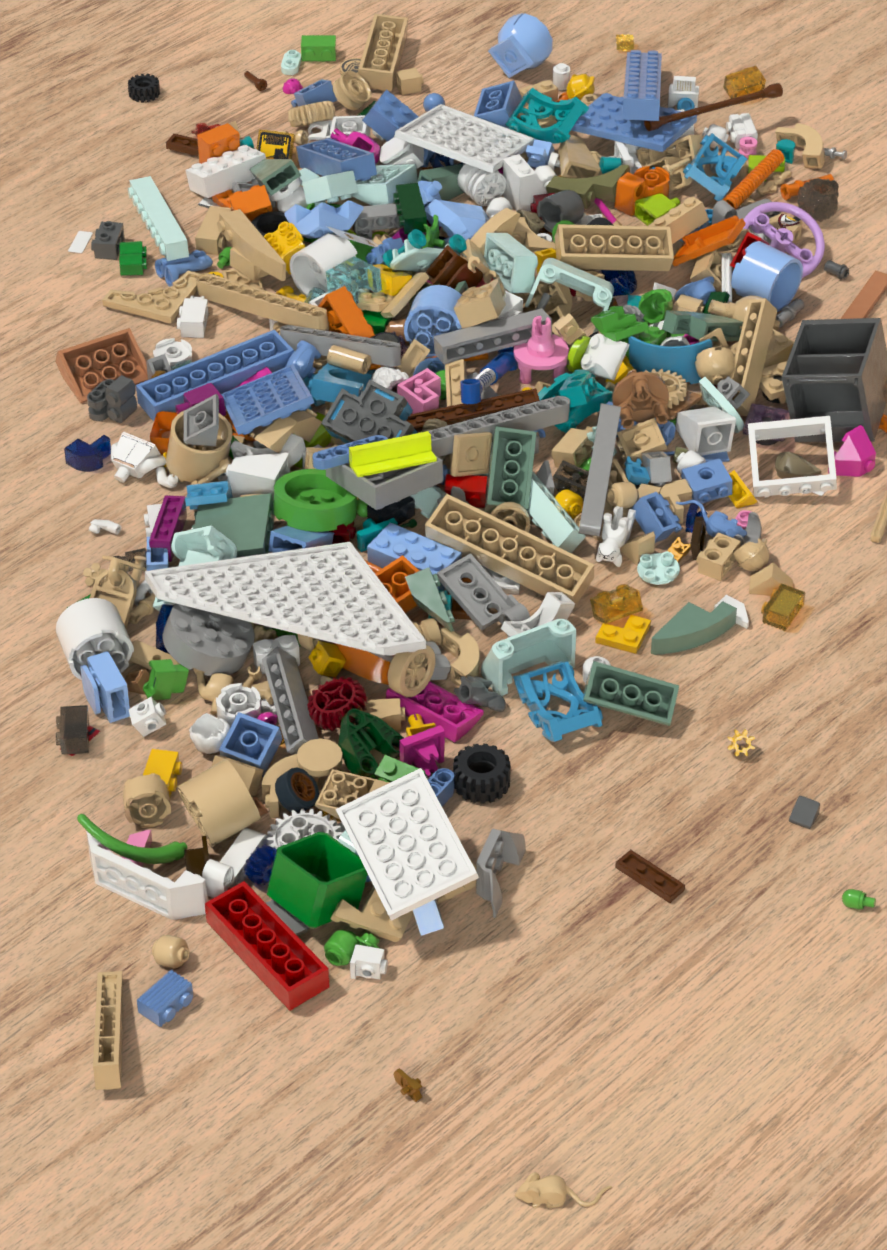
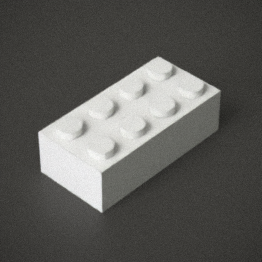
[186,145,266,198]

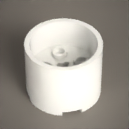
[290,233,362,301]
[56,598,134,680]

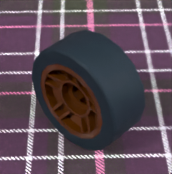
[275,767,319,814]

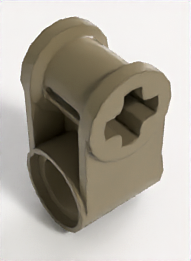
[516,209,544,234]

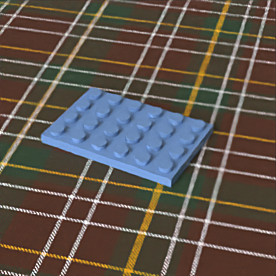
[571,93,697,152]
[221,364,314,435]

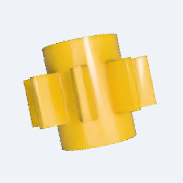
[727,729,755,756]

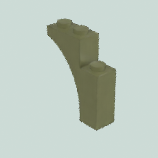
[546,164,630,209]

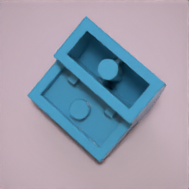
[185,480,233,510]

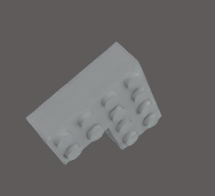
[326,456,443,510]

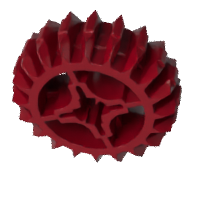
[307,676,368,731]

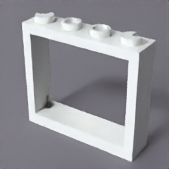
[748,416,837,498]

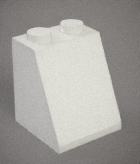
[503,154,547,211]
[675,406,736,456]
[226,453,290,501]

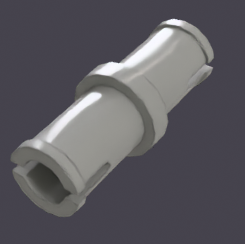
[776,298,805,328]

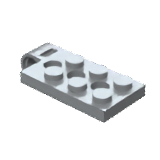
[437,553,530,631]

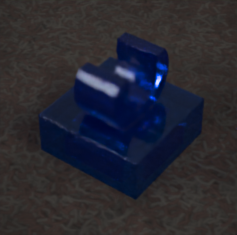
[685,503,708,533]

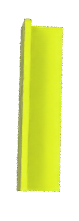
[349,431,437,477]

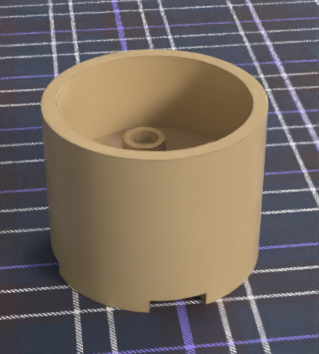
[166,410,232,483]
[177,759,261,847]

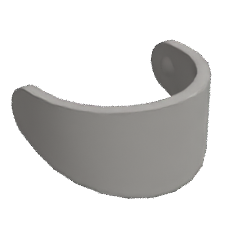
[734,512,762,546]

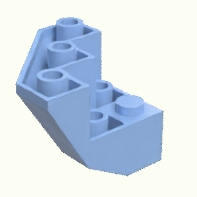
[424,199,489,240]
[285,200,363,239]

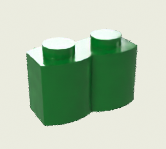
[119,241,147,276]

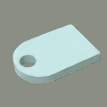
[699,377,745,433]

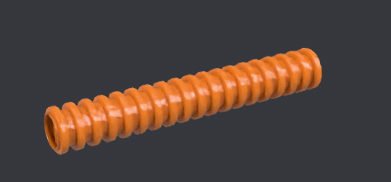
[723,149,784,210]

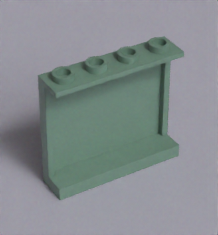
[192,493,275,557]

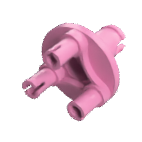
[514,316,569,384]

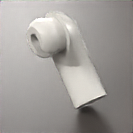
[89,519,121,535]

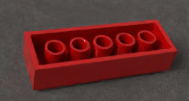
[205,881,330,1011]

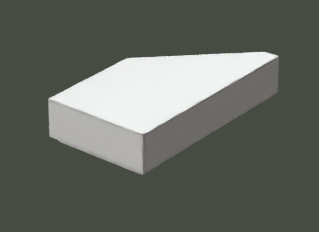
[714,595,749,629]

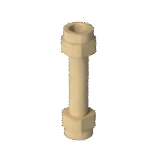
[191,457,232,485]

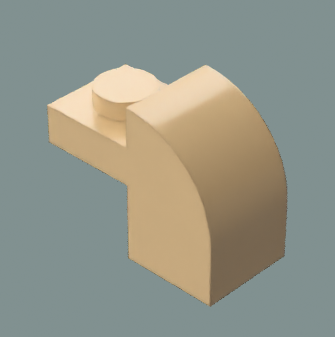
[660,479,692,524]

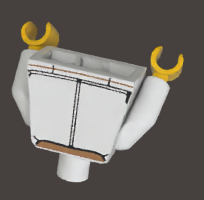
[111,432,167,483]

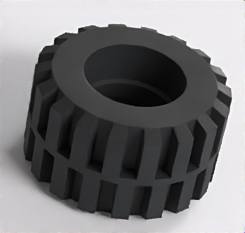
[453,743,511,804]

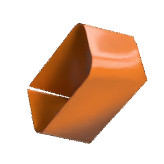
[615,172,645,217]
[150,411,177,455]

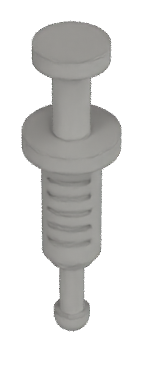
[824,147,847,160]

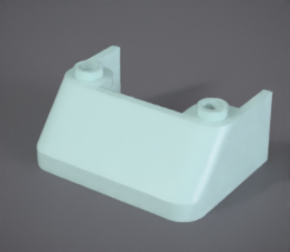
[525,258,614,334]

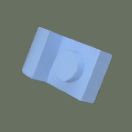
[526,139,554,168]

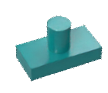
[357,518,398,552]

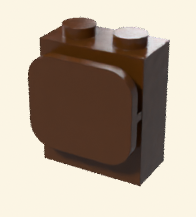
[426,245,483,289]

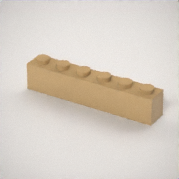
[730,298,777,416]

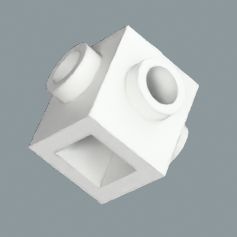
[128,697,166,737]

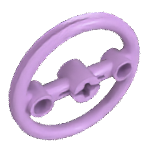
[743,202,825,278]

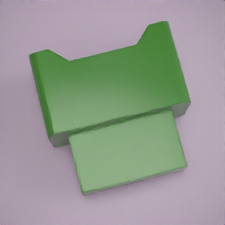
[143,659,189,700]

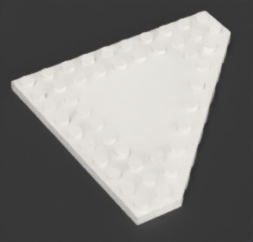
[145,542,426,656]

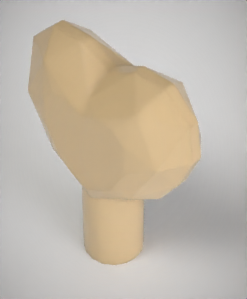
[250,680,274,705]

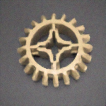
[288,101,336,127]

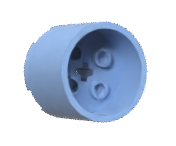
[731,241,803,312]
[404,285,462,357]

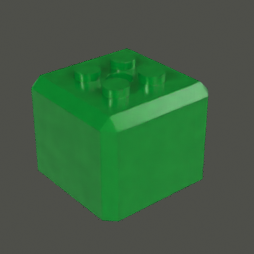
[267,832,367,929]

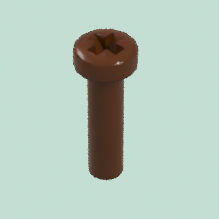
[244,71,267,91]

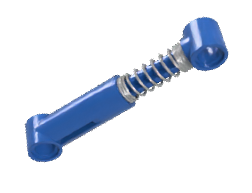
[460,347,518,404]

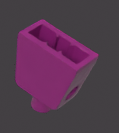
[175,383,227,416]

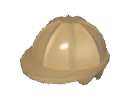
[733,538,769,571]

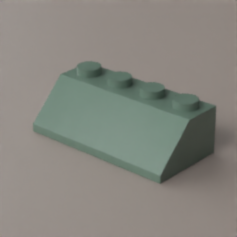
[484,426,537,513]
[583,661,679,726]

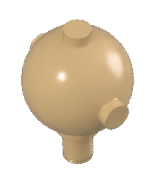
[708,295,780,331]

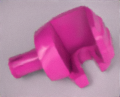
[331,128,381,165]

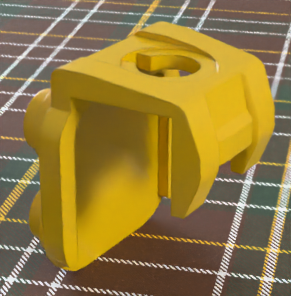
[264,222,305,275]

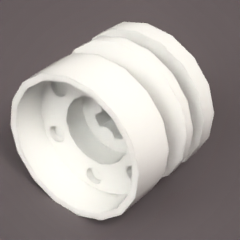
[457,164,506,206]

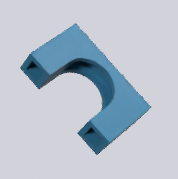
[308,363,376,403]

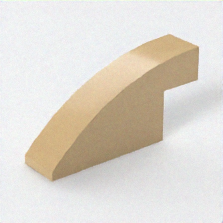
[461,208,521,259]

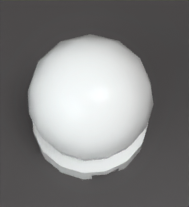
[268,177,308,213]

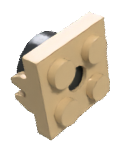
[759,361,787,405]

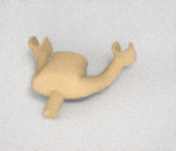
[193,665,262,715]

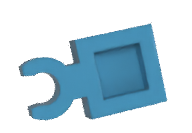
[624,456,650,485]

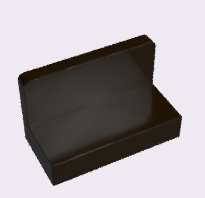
[184,836,209,877]

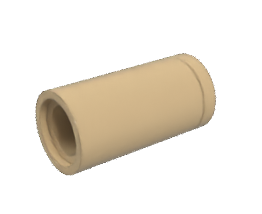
[327,345,371,374]

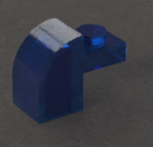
[64,435,111,472]

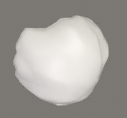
[189,713,231,754]

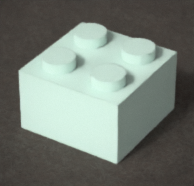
[302,171,358,206]

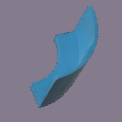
[628,336,713,385]

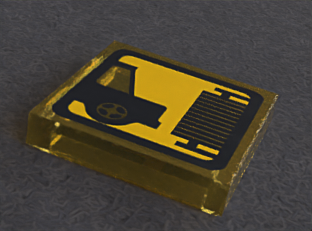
[256,129,295,160]

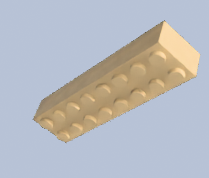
[425,494,594,609]

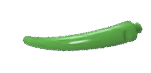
[77,814,188,864]

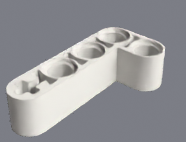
[202,827,268,898]

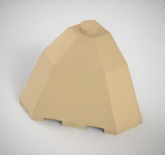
[637,135,705,191]
[507,278,572,325]
[248,409,322,453]

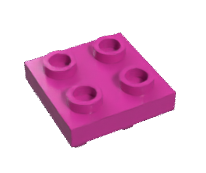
[400,725,445,778]

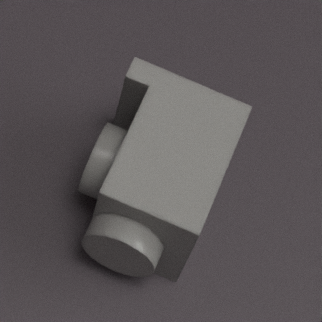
[717,376,750,409]

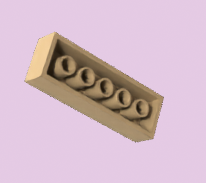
[358,14,408,91]
[555,224,674,271]

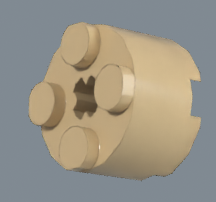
[123,773,171,828]

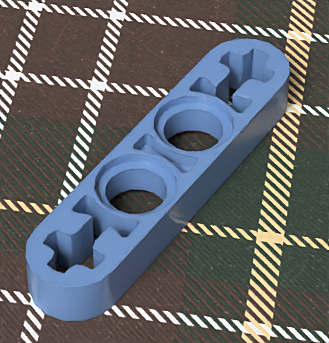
[312,435,388,470]

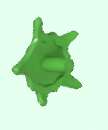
[422,215,445,249]

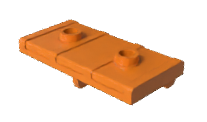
[672,215,746,267]

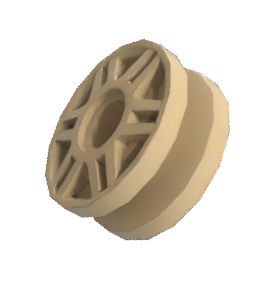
[333,71,371,110]

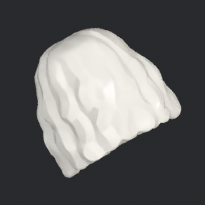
[371,366,409,390]

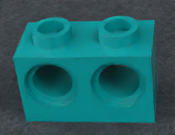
[559,372,597,408]

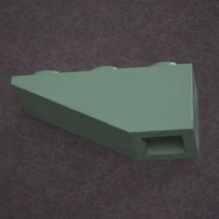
[405,568,455,632]

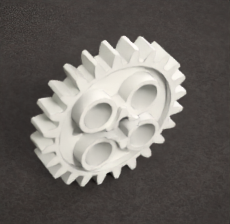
[267,809,342,860]

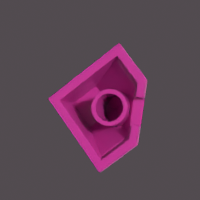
[828,425,876,477]

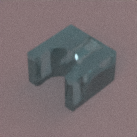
[326,256,382,304]

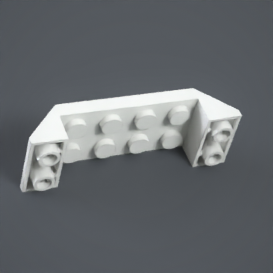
[86,831,208,920]

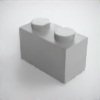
[642,451,672,486]

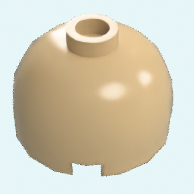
[695,347,735,385]
[491,502,531,533]

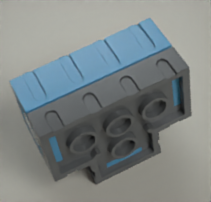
[321,379,417,443]

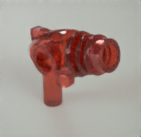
[191,123,220,137]

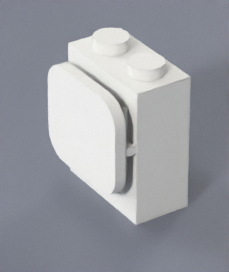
[380,137,424,169]

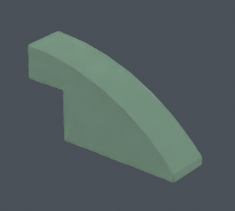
[662,310,743,341]
[651,601,737,655]

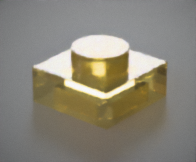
[616,35,634,51]

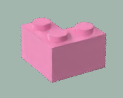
[397,368,441,414]

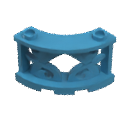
[683,133,747,201]
[513,661,603,742]

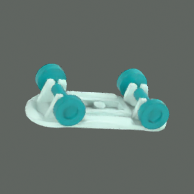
[383,229,467,272]

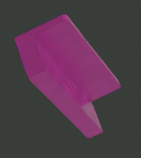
[149,495,187,562]

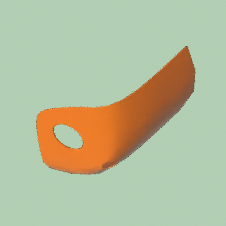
[333,643,394,685]

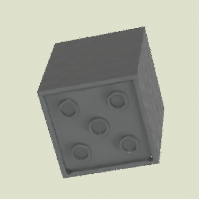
[781,318,887,442]

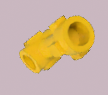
[276,286,310,304]

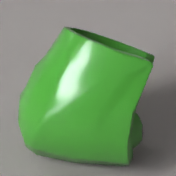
[638,289,673,324]

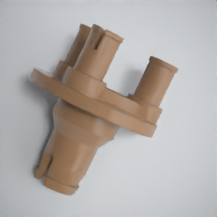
[612,369,669,429]

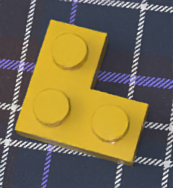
[595,615,651,654]

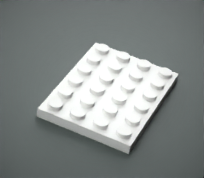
[336,768,479,921]

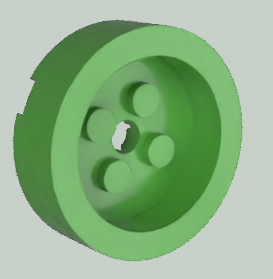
[273,469,357,532]

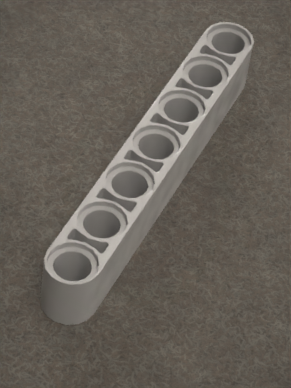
[280,325,401,367]

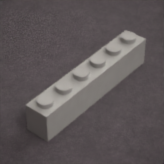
[433,308,552,364]
[262,646,319,755]

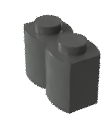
[105,375,137,423]

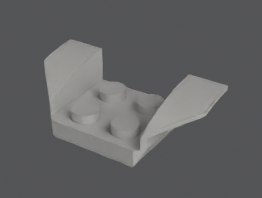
[476,829,526,918]

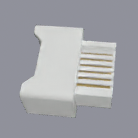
[668,76,699,108]

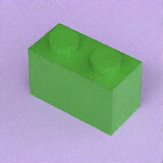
[301,35,336,61]

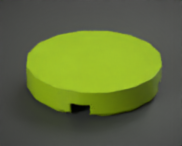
[567,336,591,373]

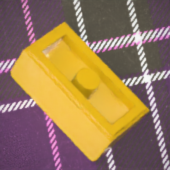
[728,470,758,508]

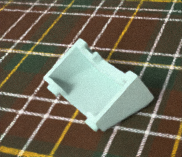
[153,525,237,614]
[481,619,576,696]

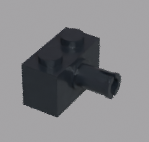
[367,496,415,525]

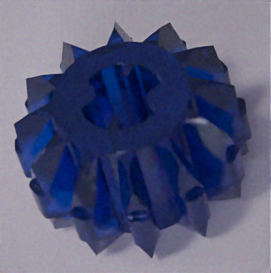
[244,844,277,886]

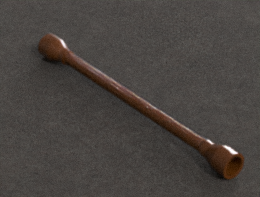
[644,83,783,131]

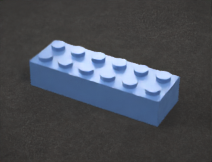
[296,138,377,181]

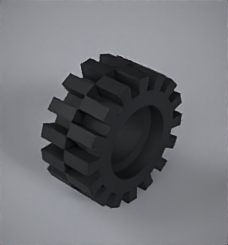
[128,73,160,103]

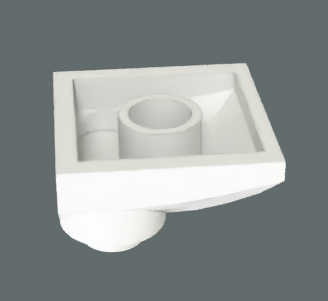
[581,334,630,381]

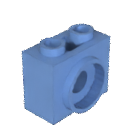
[681,458,733,506]

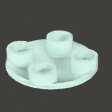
[637,551,680,585]

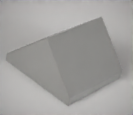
[184,394,219,446]

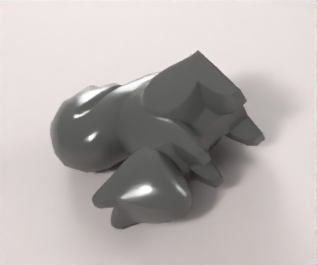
[454,676,506,712]

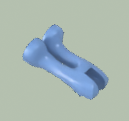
[155,250,213,287]

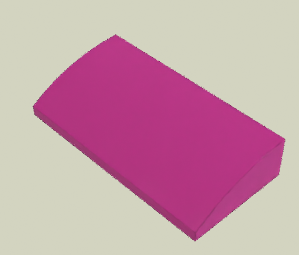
[385,681,484,742]

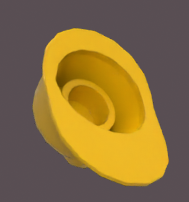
[567,74,595,100]

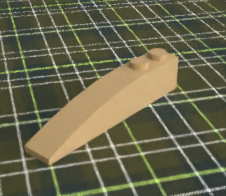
[217,209,286,281]
[93,971,123,1090]

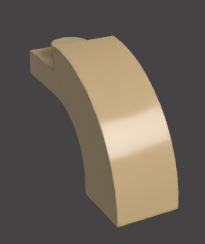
[440,627,480,687]

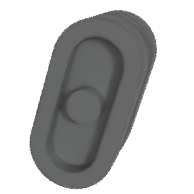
[87,379,115,421]

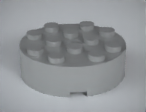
[163,604,254,676]

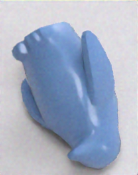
[286,340,321,380]

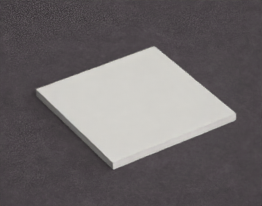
[394,104,535,173]

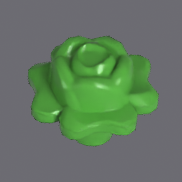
[356,932,381,949]

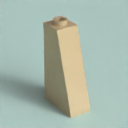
[558,134,601,178]

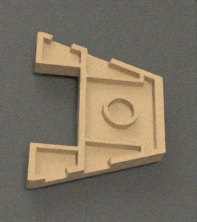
[331,874,413,943]

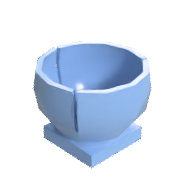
[488,13,553,78]

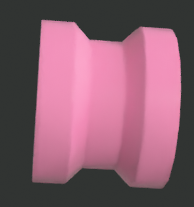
[739,137,757,159]

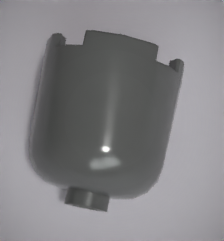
[537,190,585,233]

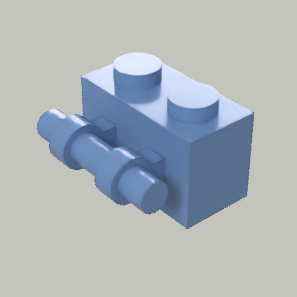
[291,79,337,107]
[631,492,683,543]

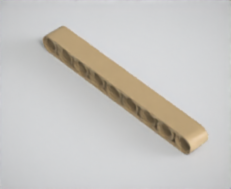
[196,273,329,331]

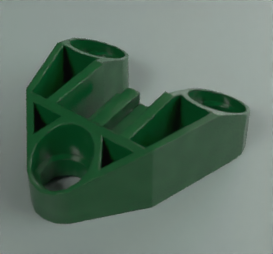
[338,709,404,778]

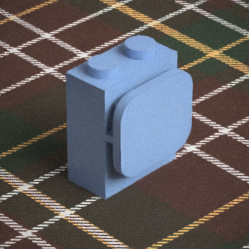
[80,651,130,723]

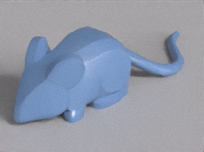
[676,500,747,538]

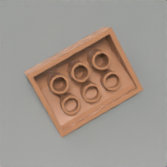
[55,328,148,403]

